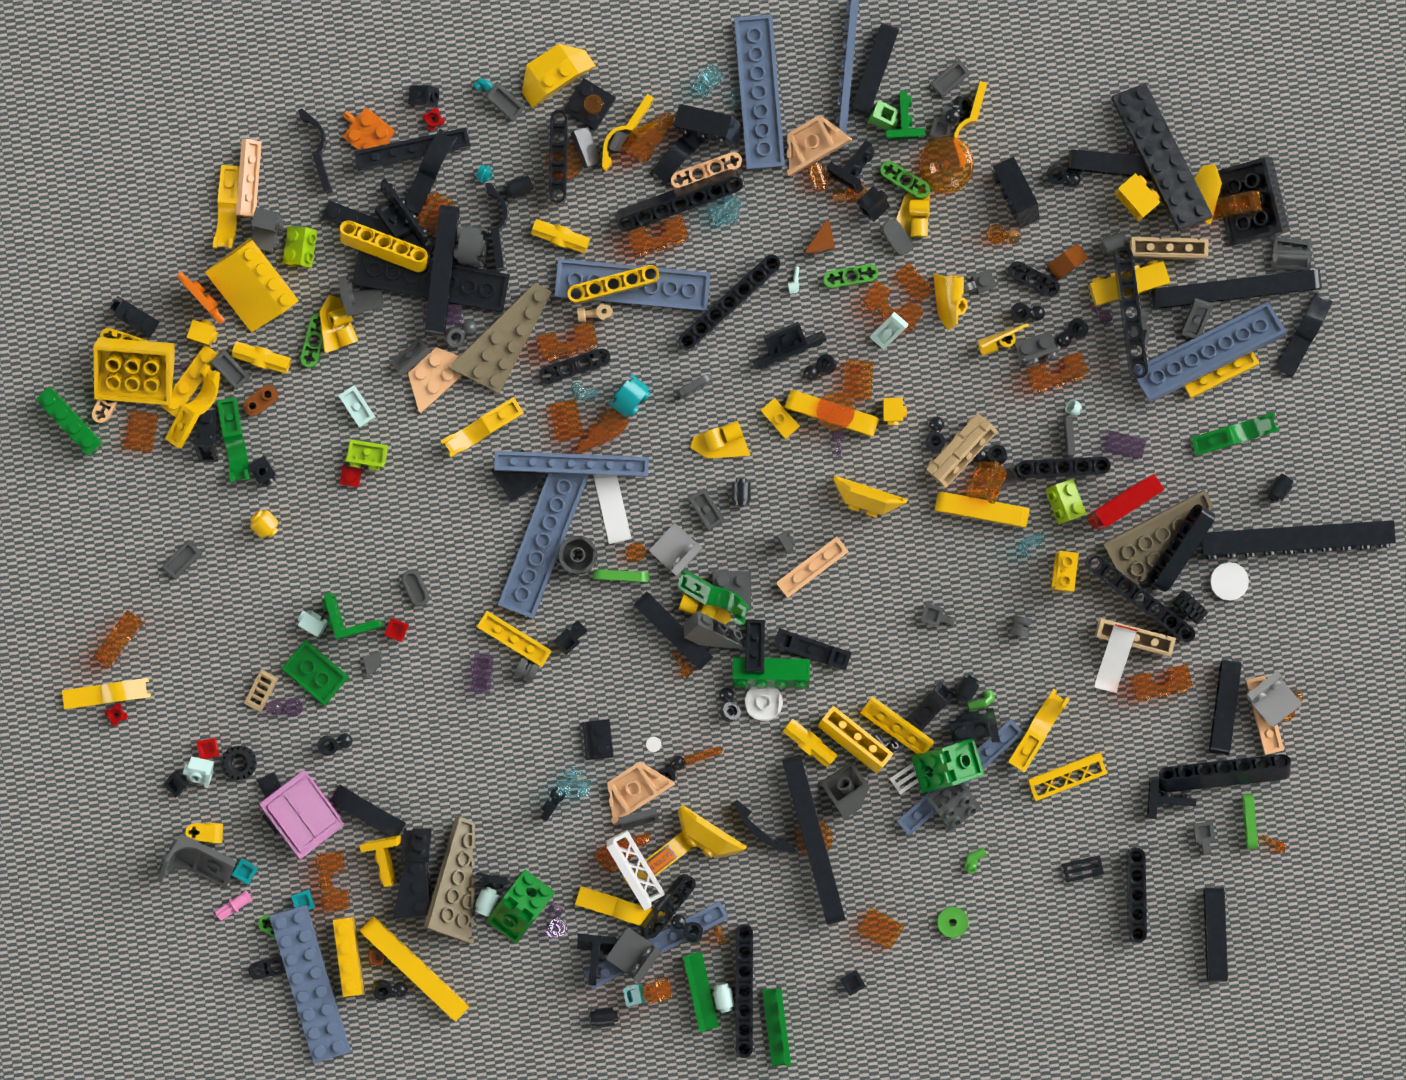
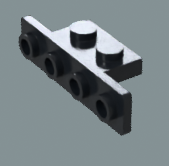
[375,179,427,246]
[752,322,827,370]

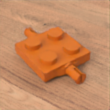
[342,107,396,150]
[176,271,226,325]

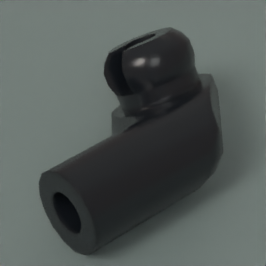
[873,734,899,753]

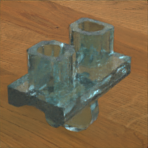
[707,194,744,228]
[556,766,592,797]

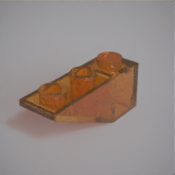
[620,112,676,164]
[1212,191,1262,221]
[576,407,630,454]
[593,832,652,873]

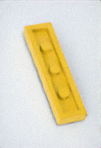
[161,344,218,417]
[1184,352,1259,399]
[477,611,552,667]
[860,696,934,754]

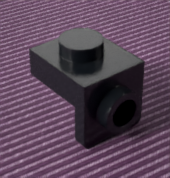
[408,85,439,107]

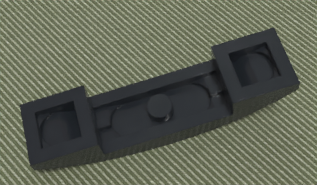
[773,628,852,671]
[330,784,406,837]
[735,800,796,853]

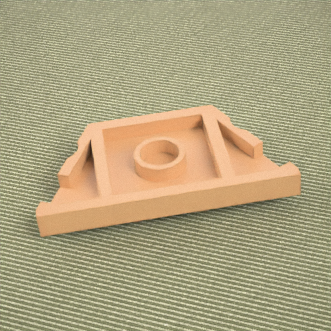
[787,115,853,176]
[408,347,463,413]
[607,762,675,824]

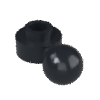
[945,96,971,124]
[1047,164,1081,187]
[1010,302,1045,323]
[1056,318,1089,347]
[803,354,837,381]
[925,416,945,452]
[973,445,1008,465]
[719,687,741,722]
[317,733,353,756]
[658,755,685,782]
[671,914,703,943]
[372,980,408,1000]

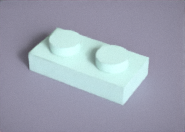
[870,312,909,349]
[338,385,376,428]

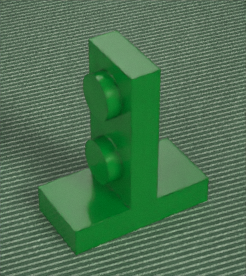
[885,91,925,140]

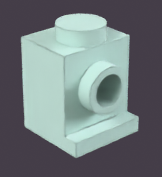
[298,610,328,637]
[183,757,214,788]

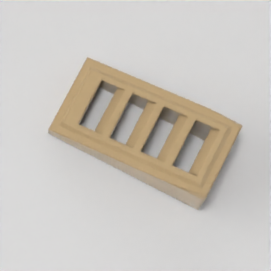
[244,669,279,712]

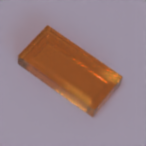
[894,263,934,304]
[684,745,723,764]

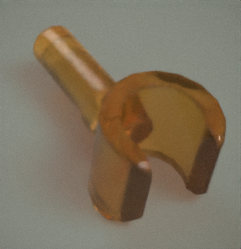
[672,652,692,678]
[1261,835,1286,853]

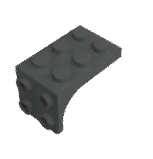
[157,834,236,888]

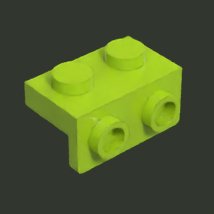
[282,226,317,268]
[345,439,388,471]
[1046,479,1086,525]

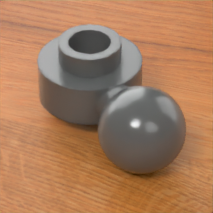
[444,321,477,347]

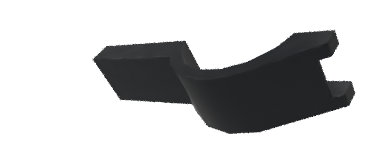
[298,109,333,194]
[650,109,707,186]
[404,129,457,214]
[486,182,508,270]
[1275,293,1333,377]

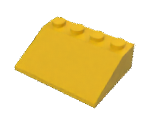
[205,237,299,333]
[93,337,175,405]

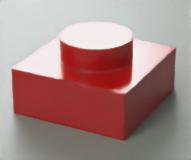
[340,465,362,488]
[384,618,409,643]
[196,737,220,759]

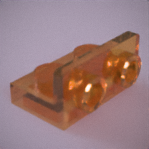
[417,191,457,235]
[966,462,1007,504]

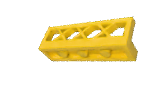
[1027,752,1107,801]

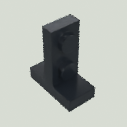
[826,140,875,194]
[107,296,160,338]
[194,410,219,462]
[907,681,954,731]
[949,708,1000,743]
[1147,780,1197,819]
[577,933,617,986]

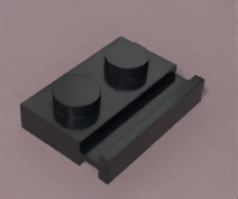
[582,719,614,760]
[401,828,432,862]

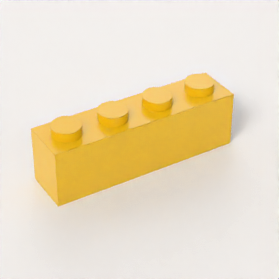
[1088,259,1170,307]
[817,706,894,774]
[333,916,364,997]

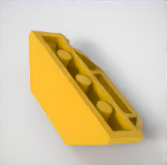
[522,44,596,108]
[833,475,908,518]
[677,805,747,859]

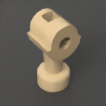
[577,303,613,323]

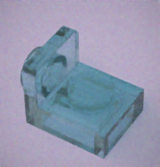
[692,63,725,97]
[1018,532,1045,558]

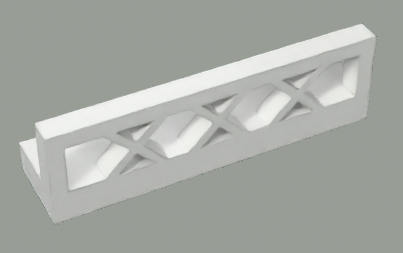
[607,830,665,911]

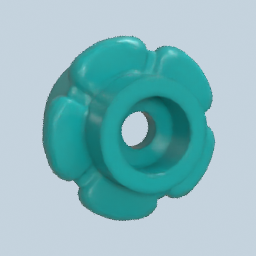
[476,165,493,183]

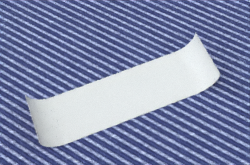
[593,475,631,544]
[1095,624,1138,693]

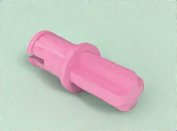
[215,891,253,920]

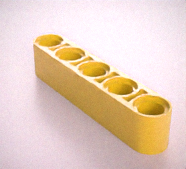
[340,221,428,272]
[567,265,659,304]
[784,390,879,437]
[934,491,1030,528]

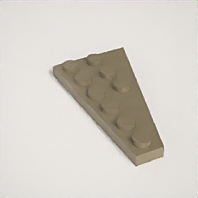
[449,283,552,394]
[1102,490,1214,590]
[424,816,475,944]

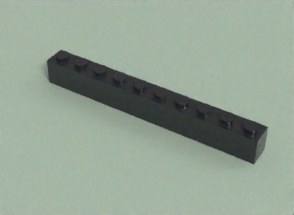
[1200,520,1396,559]

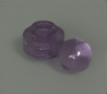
[267,697,303,717]
[546,903,567,939]

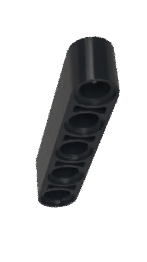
[851,22,900,116]
[549,110,568,206]
[1067,149,1151,179]
[1015,457,1111,479]
[1147,504,1215,592]
[633,591,713,670]
[1209,659,1242,755]
[1126,847,1147,943]
[1203,887,1228,982]

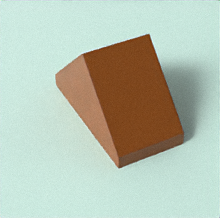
[805,220,835,255]
[1047,243,1089,281]

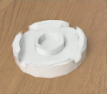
[1210,562,1249,601]
[745,687,783,721]

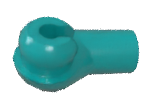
[473,78,494,92]

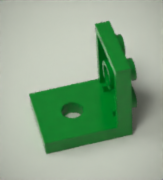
[322,592,384,640]
[911,738,985,793]
[486,869,556,945]

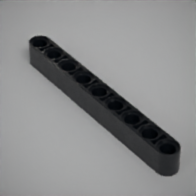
[1151,269,1322,309]
[782,755,846,926]

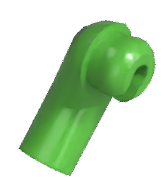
[968,690,995,711]
[964,847,987,874]

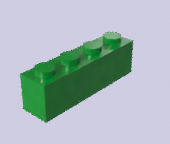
[35,386,105,457]
[732,657,810,690]

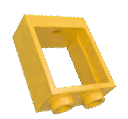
[1051,551,1079,593]

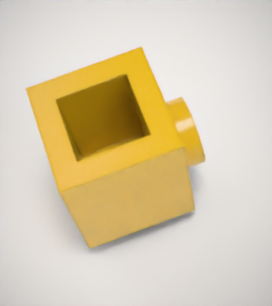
[187,319,218,346]
[883,398,907,426]

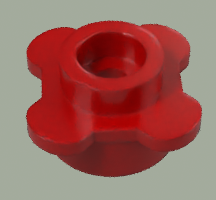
[422,108,445,131]
[105,703,128,726]

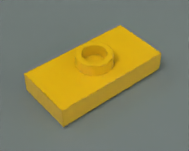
[760,398,800,439]

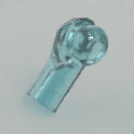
[571,382,599,400]

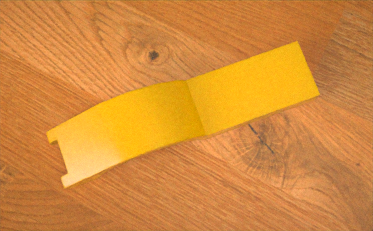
[953,81,987,168]
[602,94,654,172]
[213,165,240,250]
[165,364,220,449]
[440,397,524,458]
[62,678,151,709]
[1008,689,1070,773]
[575,886,663,929]

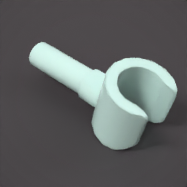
[788,266,799,294]

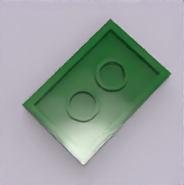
[281,640,349,706]

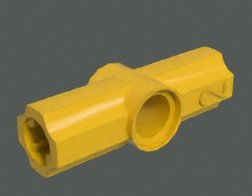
[531,219,590,254]
[231,341,291,374]
[783,719,837,768]

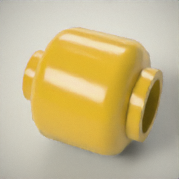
[250,510,278,538]

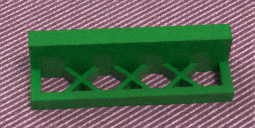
[683,951,719,1033]
[762,987,791,1067]

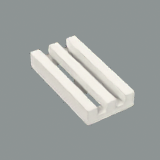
[889,763,932,795]

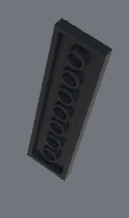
[1111,83,1213,232]
[352,250,510,312]

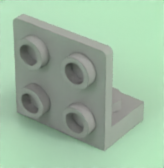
[649,523,703,576]
[1247,671,1301,728]

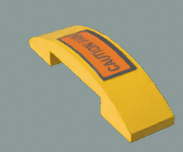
[623,832,693,888]

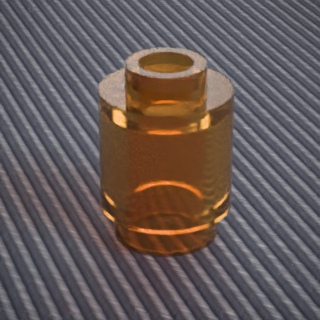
[807,162,831,192]

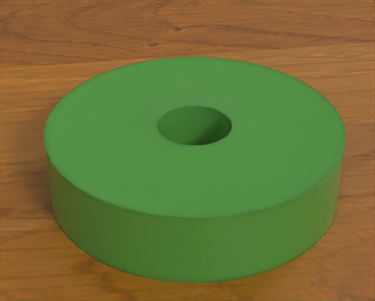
[937,906,968,938]

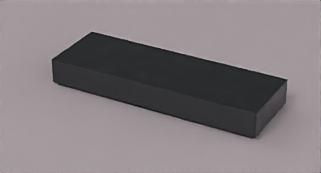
[745,619,765,674]

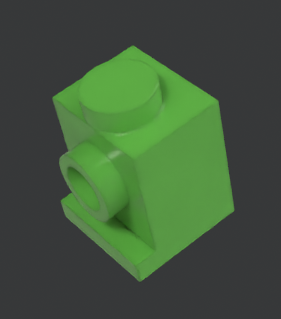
[867,100,899,130]

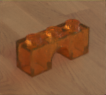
[627,214,689,257]
[863,281,925,332]
[537,321,598,362]
[1025,351,1088,394]
[93,610,146,668]
[1129,664,1193,702]
[315,850,351,912]
[642,975,673,1004]

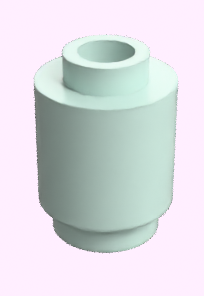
[475,887,499,917]
[713,983,735,1013]

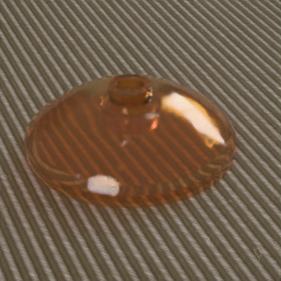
[919,136,974,194]

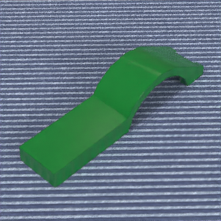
[217,397,250,484]
[1191,412,1280,456]
[677,570,749,625]

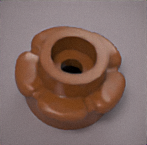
[368,948,387,967]

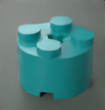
[608,374,651,418]

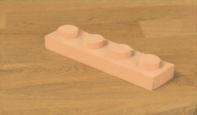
[236,139,262,218]
[776,537,849,598]
[1245,675,1284,755]

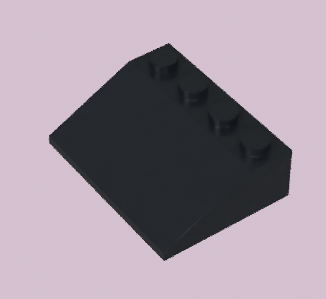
[1218,157,1290,246]

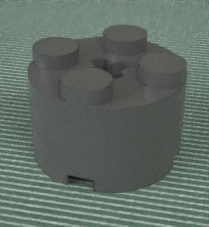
[454,226,489,267]
[559,536,598,575]

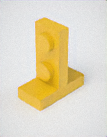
[359,835,402,887]

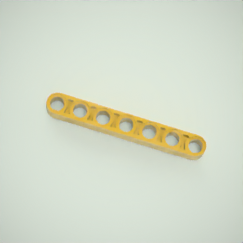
[360,916,470,1022]

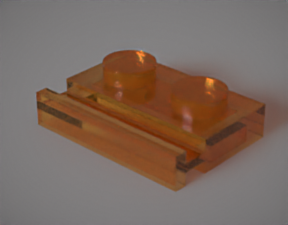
[843,359,874,400]
[549,398,585,442]
[124,410,159,453]
[857,907,905,950]

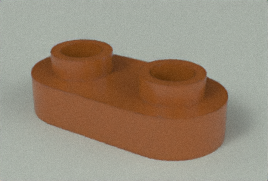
[243,385,279,416]

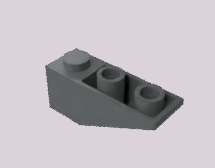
[683,611,744,649]

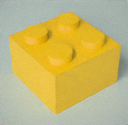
[1114,173,1161,222]

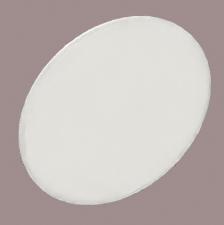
[646,737,661,752]

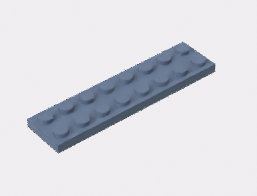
[734,14,785,170]
[555,259,711,311]
[1134,302,1287,403]
[498,473,589,619]
[269,904,351,1063]

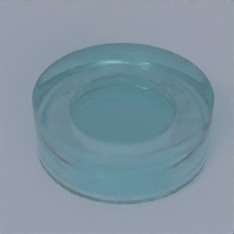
[729,88,742,108]

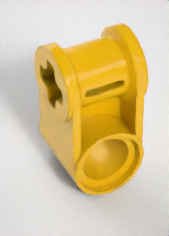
[185,823,223,843]

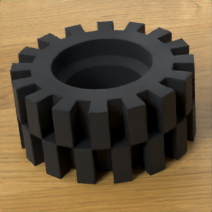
[1173,590,1208,624]
[221,745,257,780]

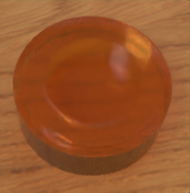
[584,94,603,114]
[627,542,646,562]
[714,925,727,945]

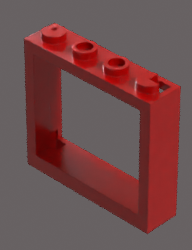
[1087,474,1165,531]

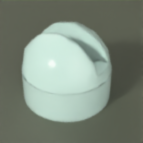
[1065,399,1082,416]

